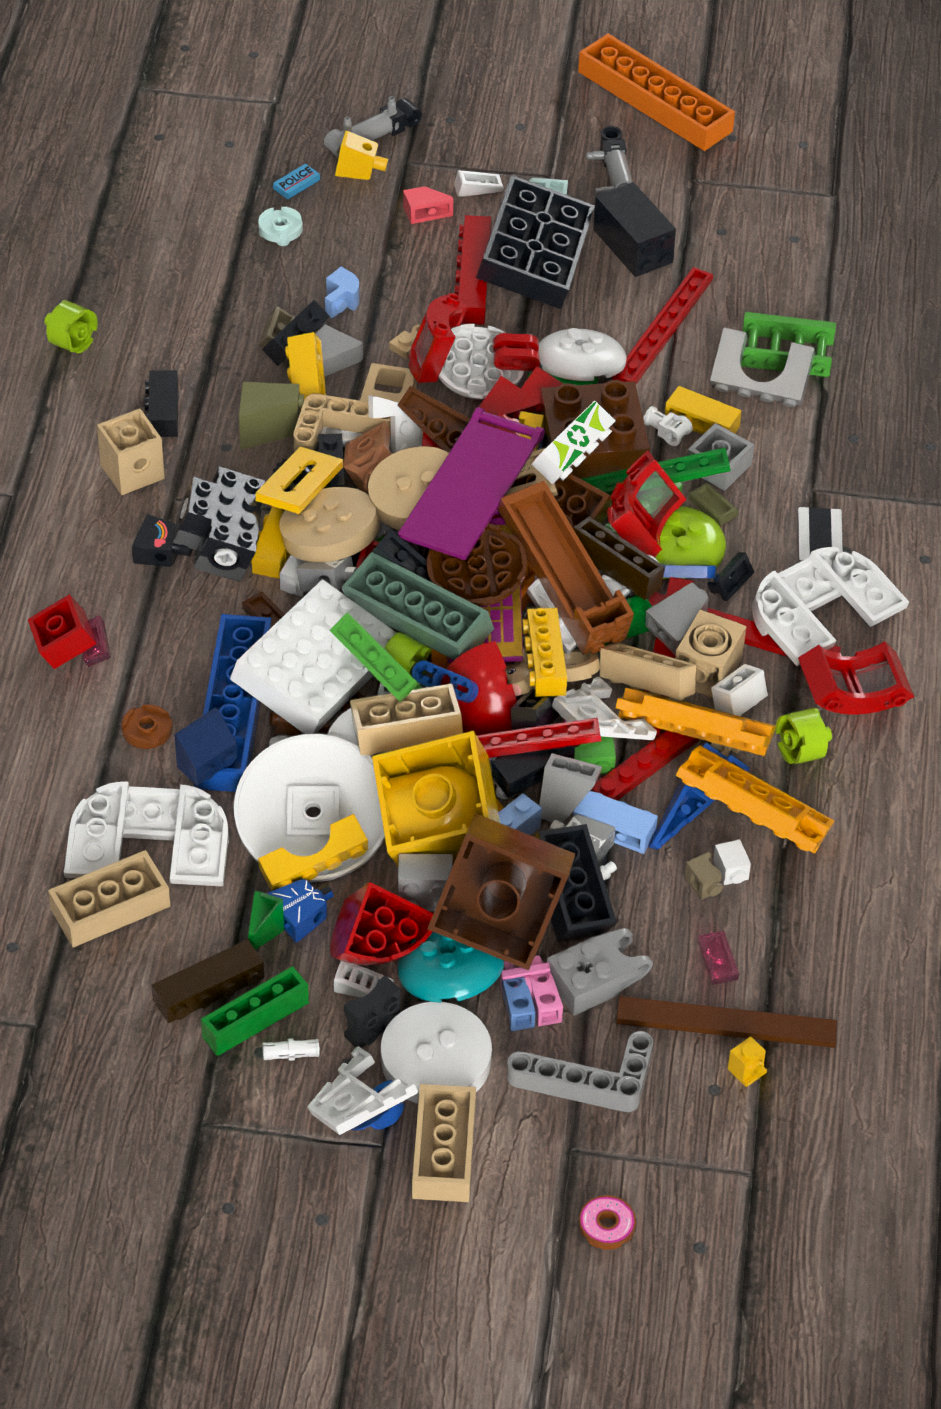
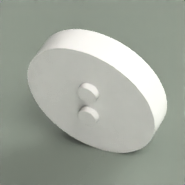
[381,1002,492,1104]

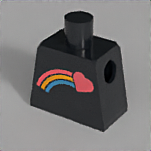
[132,514,193,567]

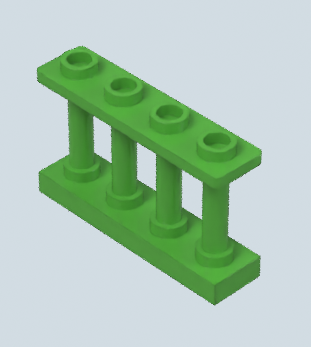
[741,312,836,377]
[329,612,422,702]

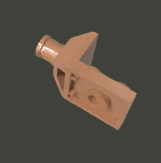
[343,421,392,494]

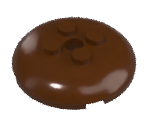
[427,523,527,607]

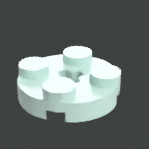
[259,207,303,246]

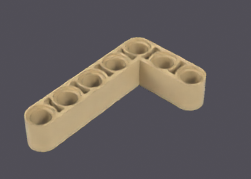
[294,394,391,452]

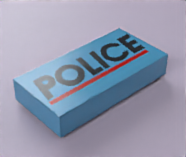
[273,164,320,200]

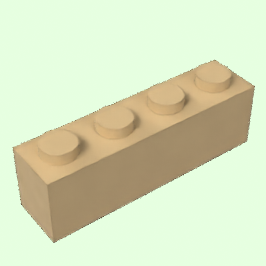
[600,643,696,701]

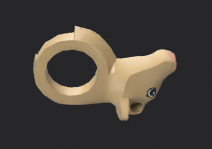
[505,648,600,696]

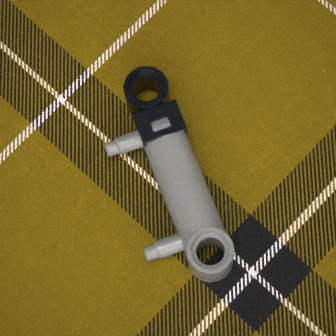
[324,96,422,158]
[586,126,633,195]

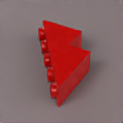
[470,366,563,420]

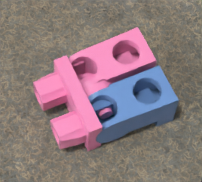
[500,955,563,1031]

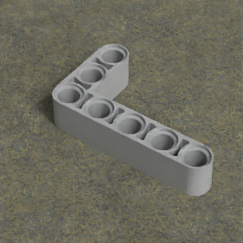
[507,1031,653,1112]

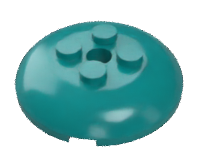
[398,932,504,1003]

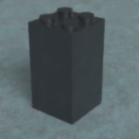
[593,182,676,277]

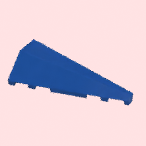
[648,742,750,850]

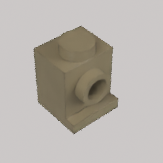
[685,852,723,900]

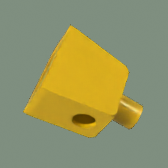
[335,131,388,180]

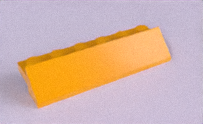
[615,687,776,756]
[676,745,835,854]

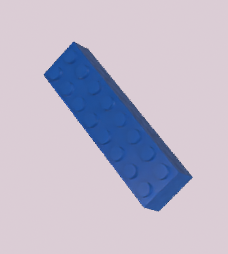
[194,614,272,792]

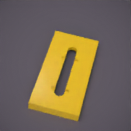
[255,447,343,514]

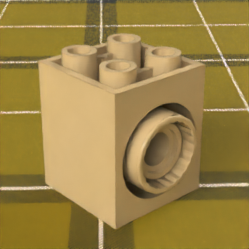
[97,409,165,495]
[675,610,746,698]

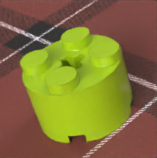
[44,300,98,353]
[384,632,431,677]
[775,708,832,765]

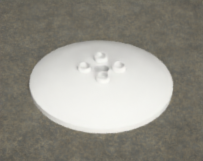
[234,734,385,882]

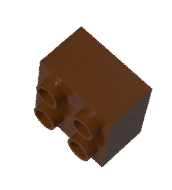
[540,380,650,479]
[427,813,575,970]

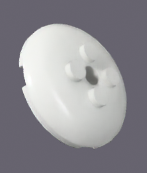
[438,324,524,400]
[538,328,626,381]

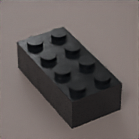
[534,824,617,942]

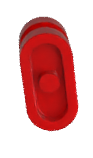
[492,333,540,371]

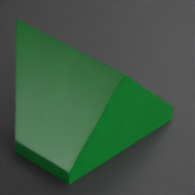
[248,891,284,950]

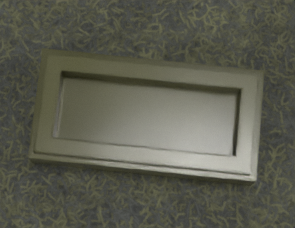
[688,483,738,526]

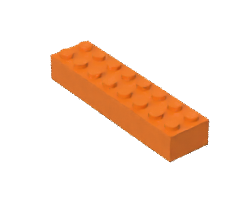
[578,33,735,151]

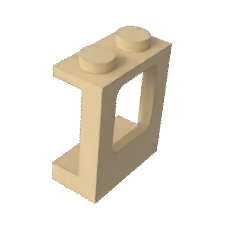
[360,363,417,403]

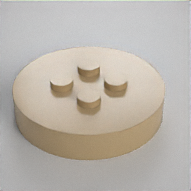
[279,487,380,562]

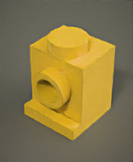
[728,1036,767,1087]

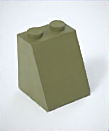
[239,382,304,449]

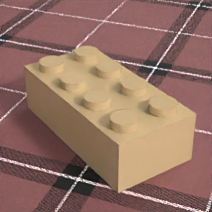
[350,684,463,756]
[48,850,170,948]
[412,1084,476,1202]

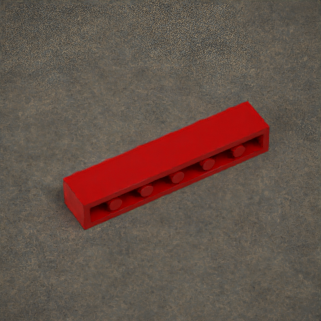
[455,215,491,325]

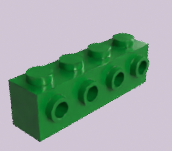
[201,966,309,1056]

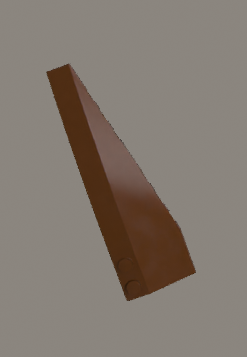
[397,386,612,528]

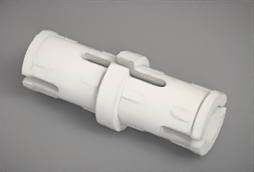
[262,1038,319,1061]

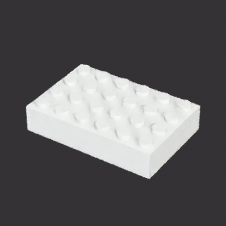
[230,579,397,734]

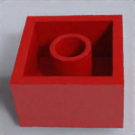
[27,594,97,669]

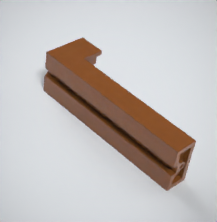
[498,480,634,655]

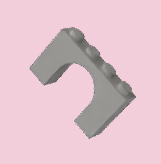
[710,328,815,408]

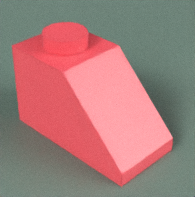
[403,186,453,224]

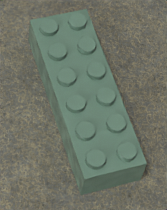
[341,552,494,660]

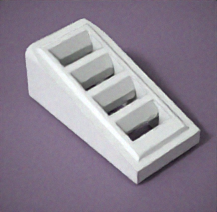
[454,171,504,197]
[334,961,394,998]

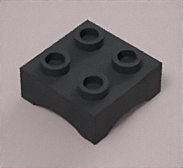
[344,975,400,1048]

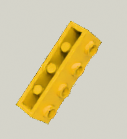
[522,608,567,697]

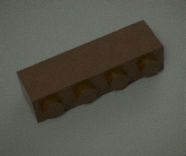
[573,517,665,600]
[151,939,264,1024]

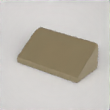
[259,306,295,347]

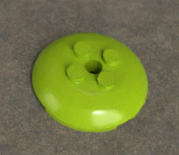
[655,506,726,580]

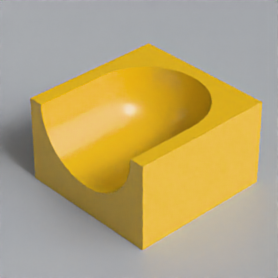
[372,731,500,868]

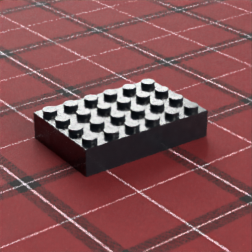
[476,175,595,309]

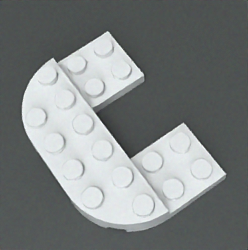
[752,547,909,666]
[64,782,229,886]

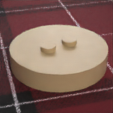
[368,447,449,530]

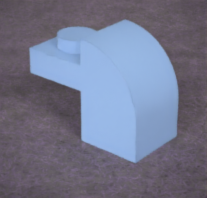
[325,266,359,318]

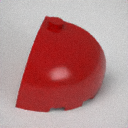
[440,641,517,736]
[330,882,434,965]

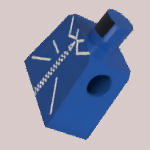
[267,879,334,943]

